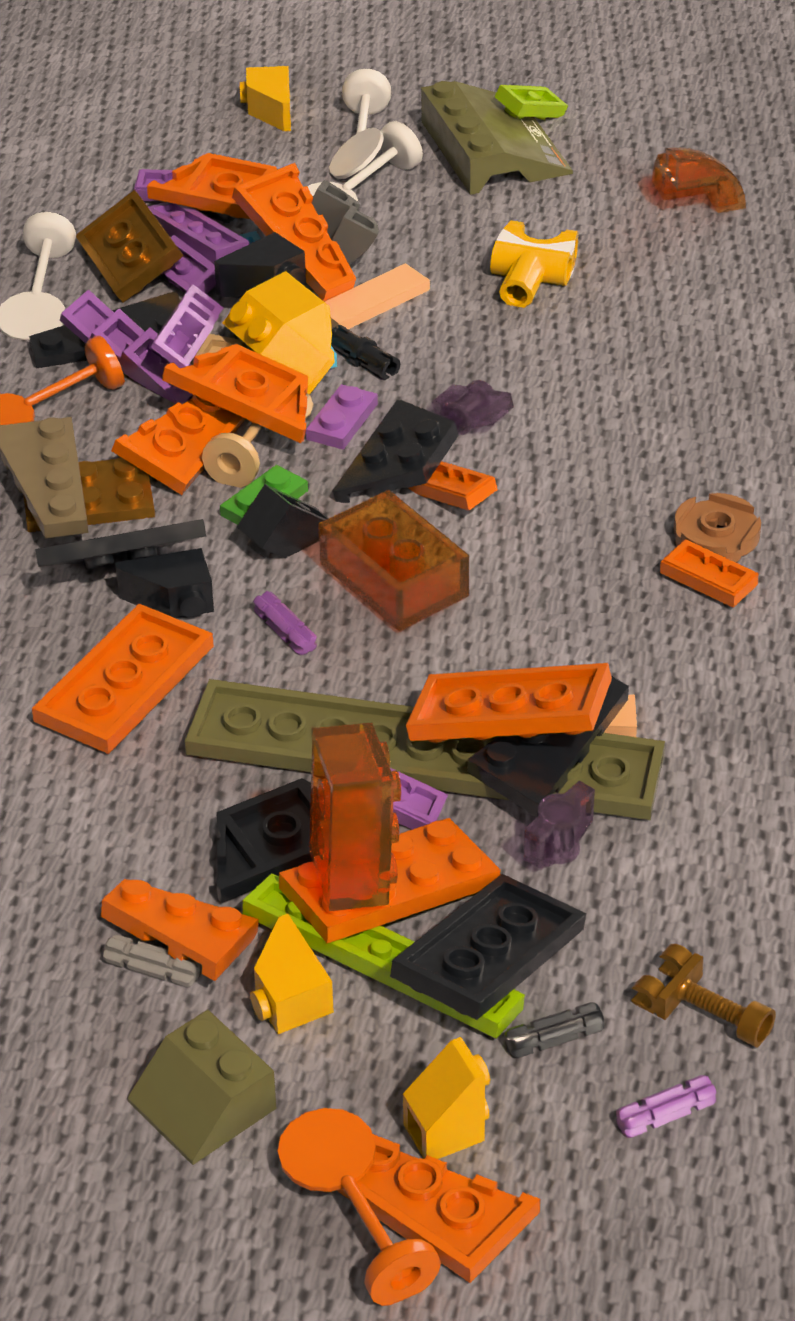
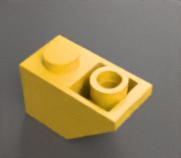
[403,1037,490,1159]

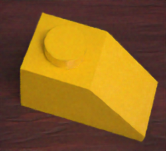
[240,66,291,131]
[250,914,334,1034]

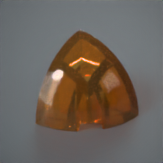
[652,147,746,213]

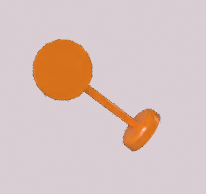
[0,335,125,425]
[278,1108,441,1306]

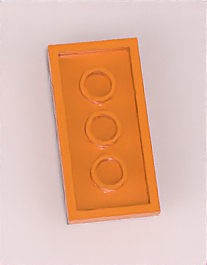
[32,604,214,754]
[406,663,612,743]
[279,818,501,944]

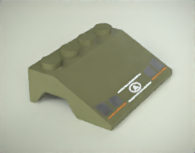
[421,81,573,195]

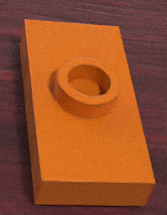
[409,461,498,511]
[660,539,759,608]

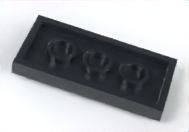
[390,874,587,1020]

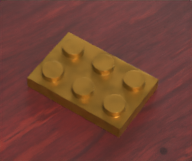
[76,189,184,303]
[23,457,155,532]

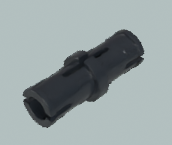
[331,325,401,380]

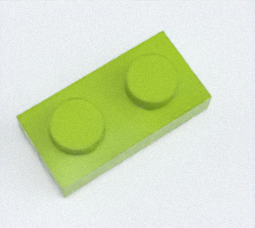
[494,85,568,120]

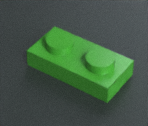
[220,465,308,525]

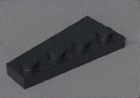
[29,290,180,369]
[468,676,629,819]

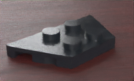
[332,400,459,503]
[35,519,206,569]
[217,778,387,903]

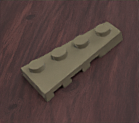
[0,417,89,538]

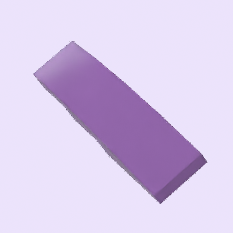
[150,284,224,368]
[59,289,193,404]

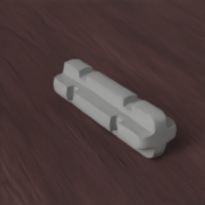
[103,935,201,987]

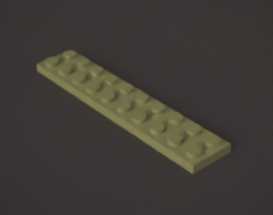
[185,679,665,820]

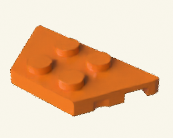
[147,153,277,220]
[162,344,308,443]

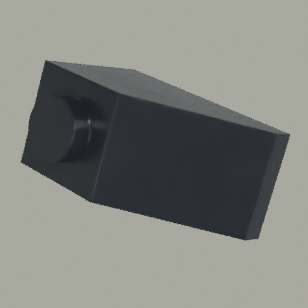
[214,232,306,298]
[237,484,341,558]
[115,548,214,618]

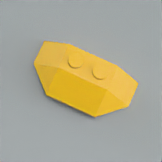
[222,271,335,394]

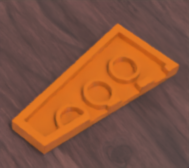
[232,163,356,301]
[111,395,246,495]

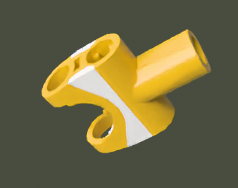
[490,220,578,308]

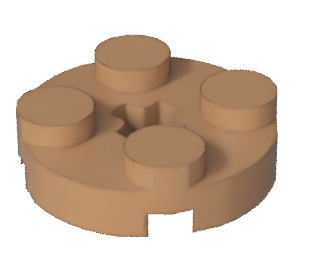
[674,493,761,562]

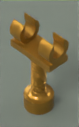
[631,944,776,1048]

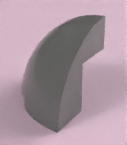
[312,180,379,264]

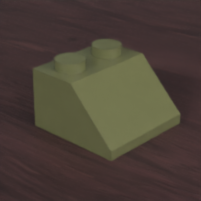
[127,1009,277,1165]

